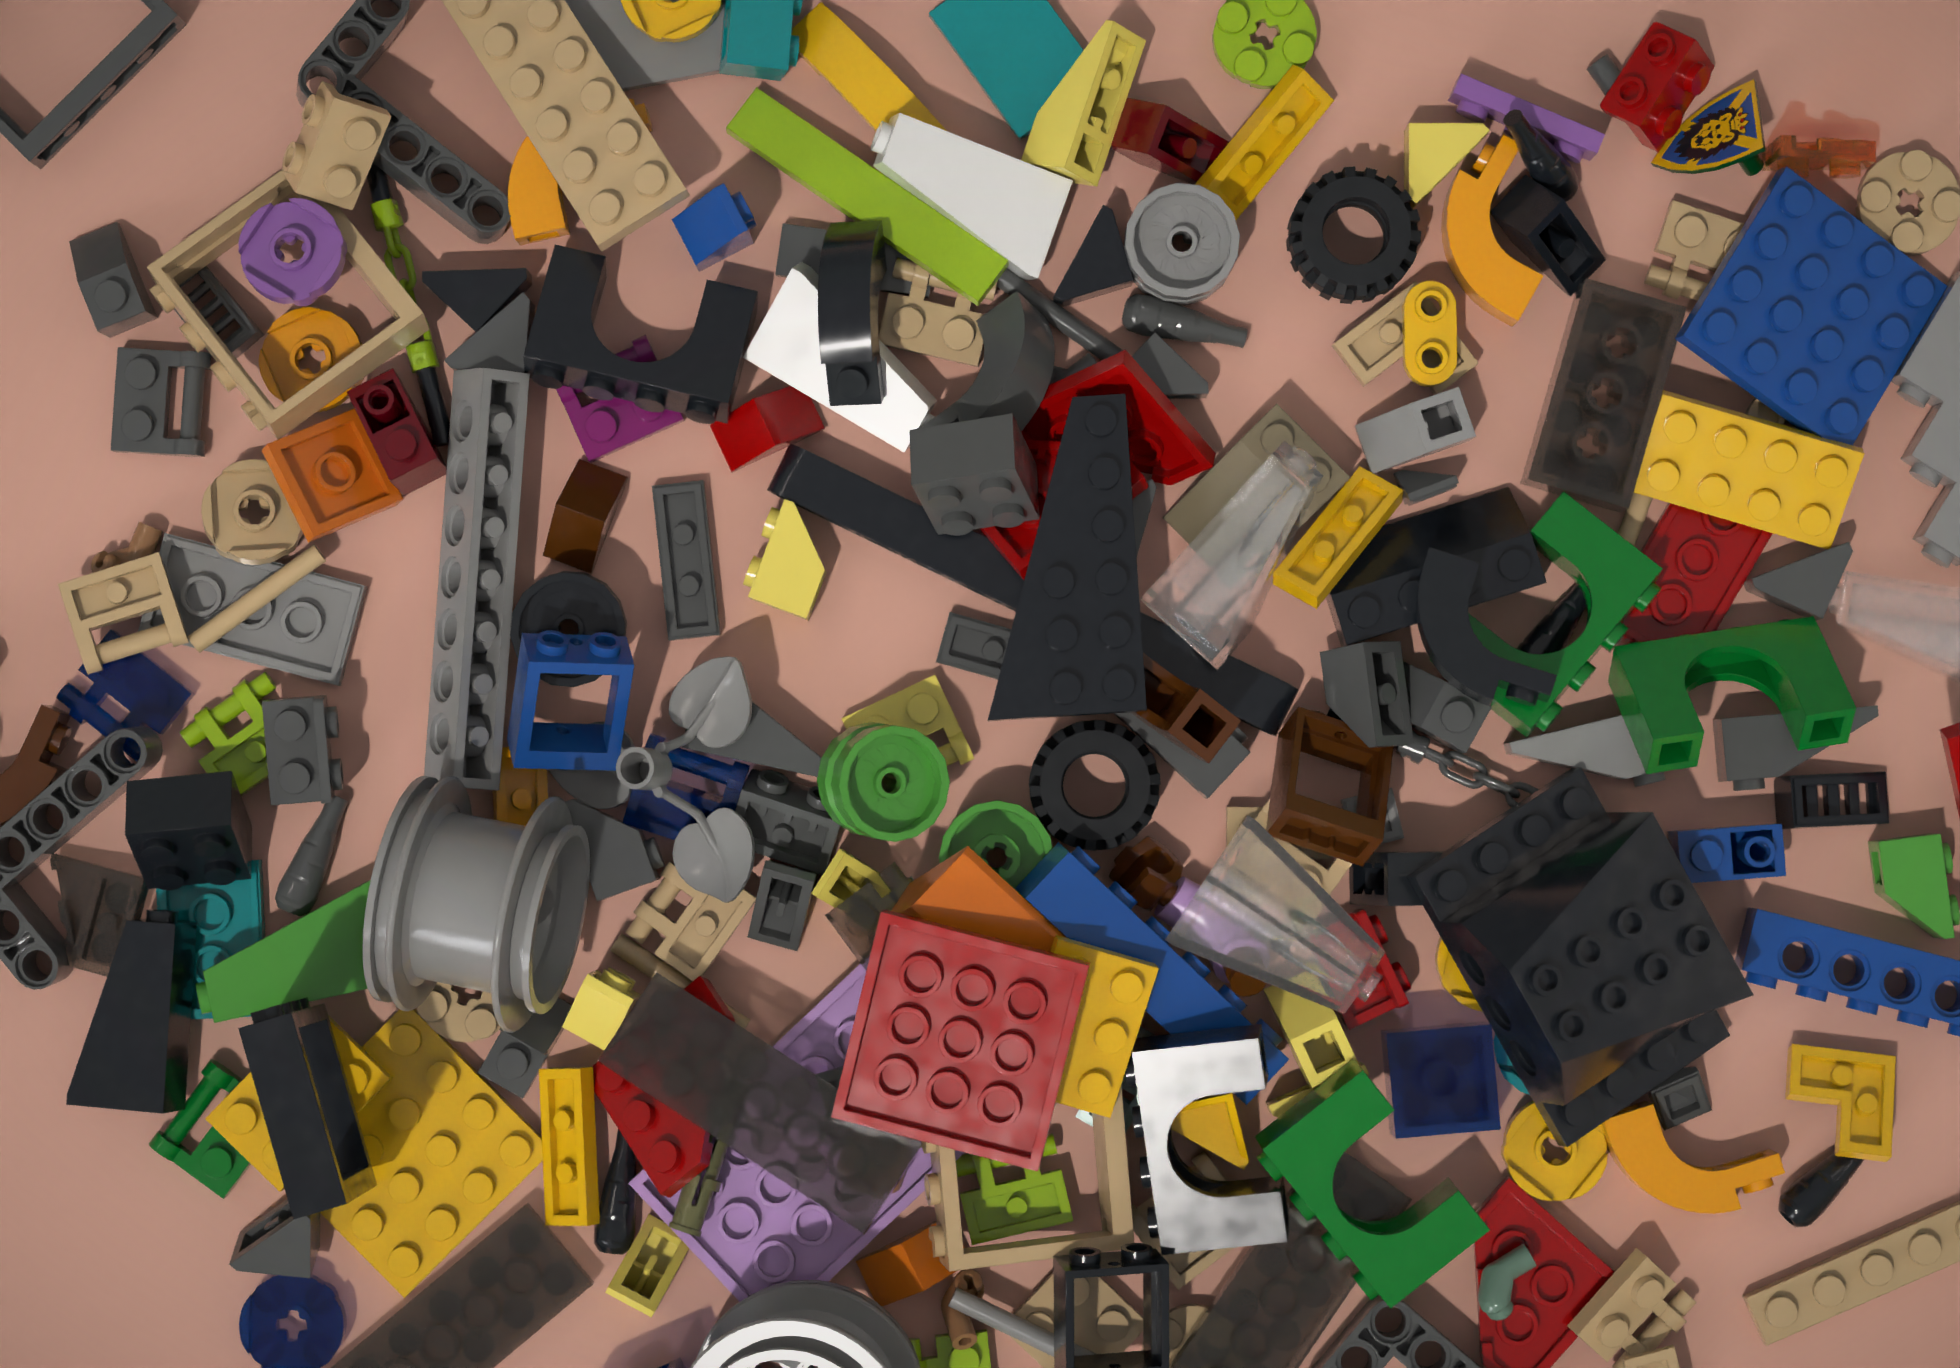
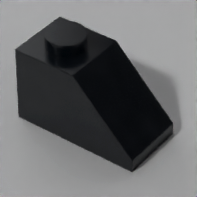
[1490,175,1606,297]

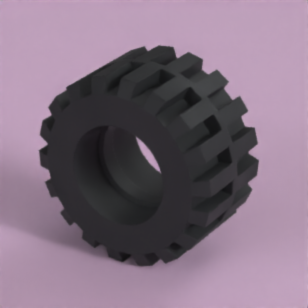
[1286,166,1421,304]
[1029,720,1161,851]

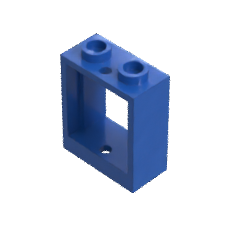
[507,630,634,771]

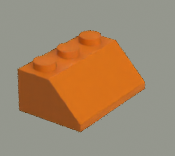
[891,846,1066,952]

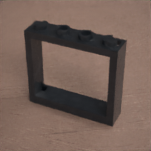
[238,997,377,1219]

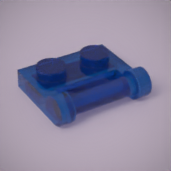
[623,733,750,840]

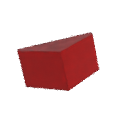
[710,386,825,473]

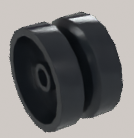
[510,571,627,687]

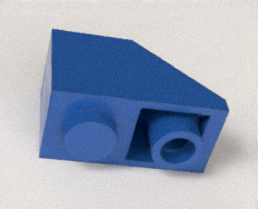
[672,183,757,272]
[1667,824,1786,883]

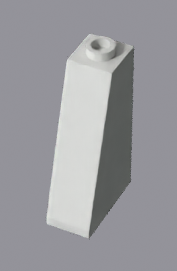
[871,113,1073,281]
[743,262,937,452]

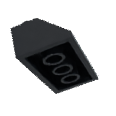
[1326,487,1547,647]

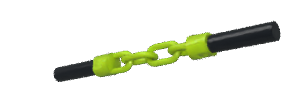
[367,163,450,447]

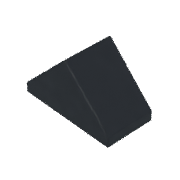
[1053,205,1133,307]
[422,268,532,332]

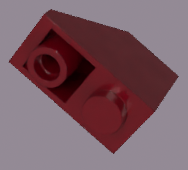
[347,368,447,496]

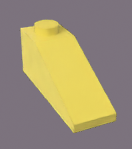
[1021,20,1146,187]

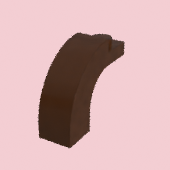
[1130,653,1241,763]
[0,704,72,827]

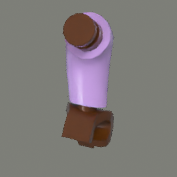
[1109,836,1268,997]

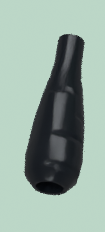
[1503,109,1579,202]
[1516,583,1586,654]
[594,1129,636,1255]
[1778,1152,1865,1227]

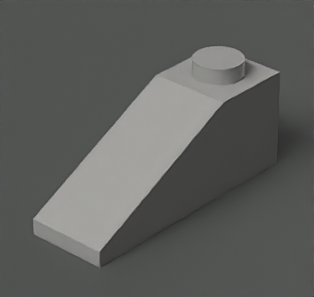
[1504,715,1666,787]

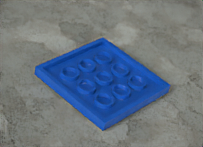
[1675,166,1948,445]

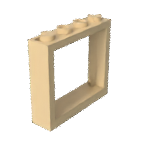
[147,169,429,440]
[921,1085,1134,1272]

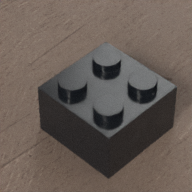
[125,771,252,890]

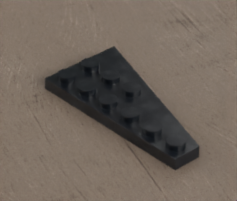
[988,394,1147,722]

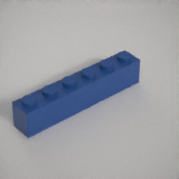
[1015,842,1289,1105]

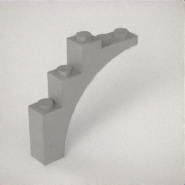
[1891,271,1960,568]

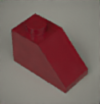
[1110,97,1229,185]

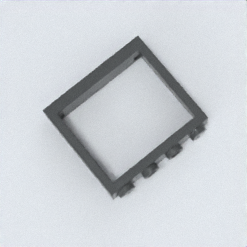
[0,0,187,169]

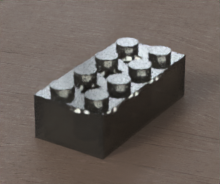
[1520,278,1687,513]

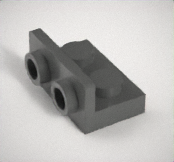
[262,695,344,805]
[735,769,840,875]

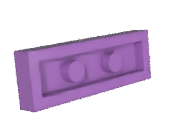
[1448,73,1605,163]

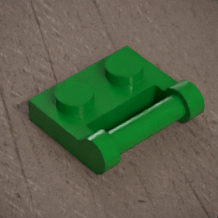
[149,1059,251,1199]

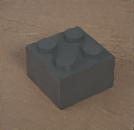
[909,413,1040,536]

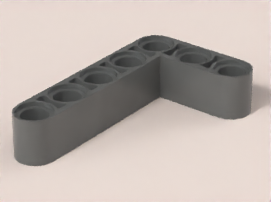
[296,0,511,244]
[0,725,163,990]
[1312,1295,1482,1368]

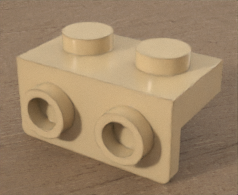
[282,81,392,211]

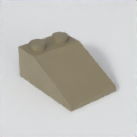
[1163,404,1351,591]

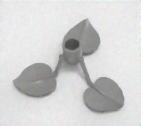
[548,657,755,903]

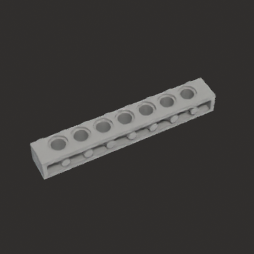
[424,368,530,790]

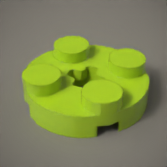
[1212,0,1317,89]

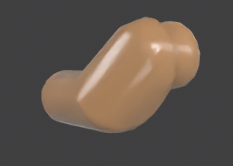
[91,522,163,573]
[941,1269,984,1350]

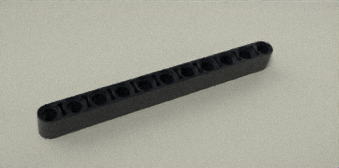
[767,443,1299,737]

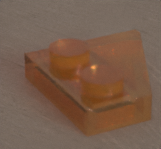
[1762,135,1876,179]

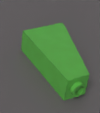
[195,880,371,1023]

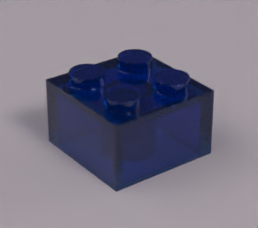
[1381,1021,1501,1139]

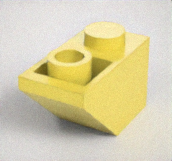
[743,499,827,621]
[562,967,642,1052]
[1263,968,1359,1088]

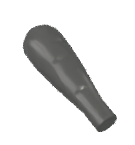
[1122,294,1248,348]
[275,795,348,917]

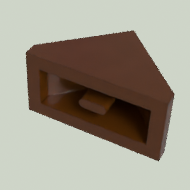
[543,459,628,574]

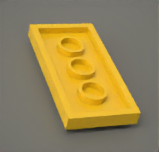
[1629,389,1865,549]

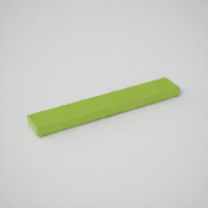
[726,87,1009,306]

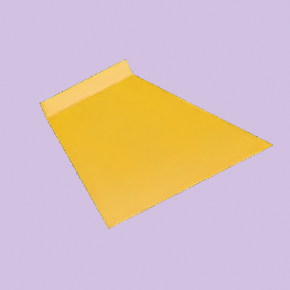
[1171,1093,1249,1170]

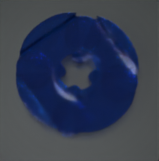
[239,1274,347,1368]

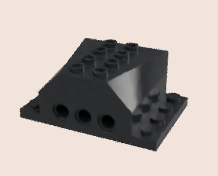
[1407,767,1754,1147]

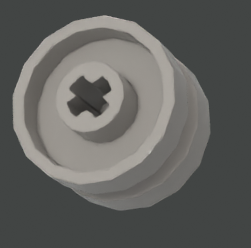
[1124,183,1240,306]

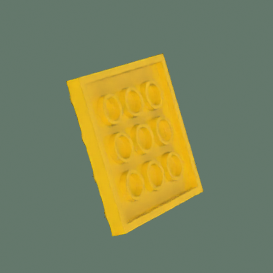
[320,1008,543,1298]

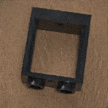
[1053,1243,1170,1368]

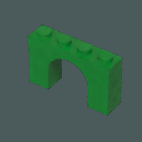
[1429,491,1663,738]
[1608,616,1856,774]
[1254,1058,1490,1309]

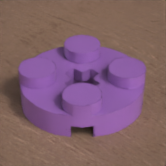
[239,198,347,306]

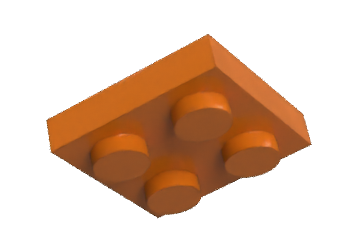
[261,408,403,543]

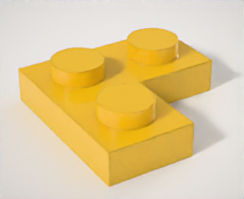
[1785,1044,1896,1162]

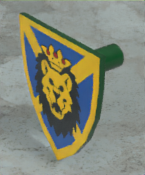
[1651,79,1766,176]

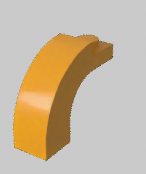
[508,99,653,246]
[1441,134,1543,327]
[1602,1101,1785,1214]

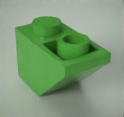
[1868,833,1960,939]

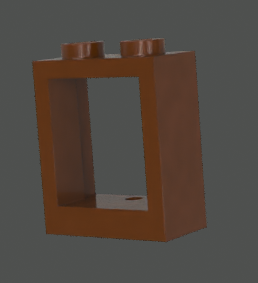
[1265,706,1394,866]

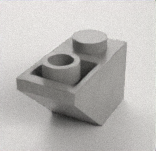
[1355,387,1476,474]

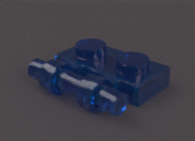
[56,629,195,762]

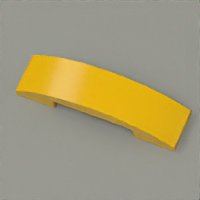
[791,2,947,132]

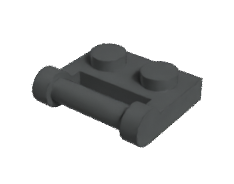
[111,347,211,457]

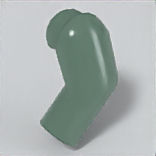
[1478,1244,1537,1321]

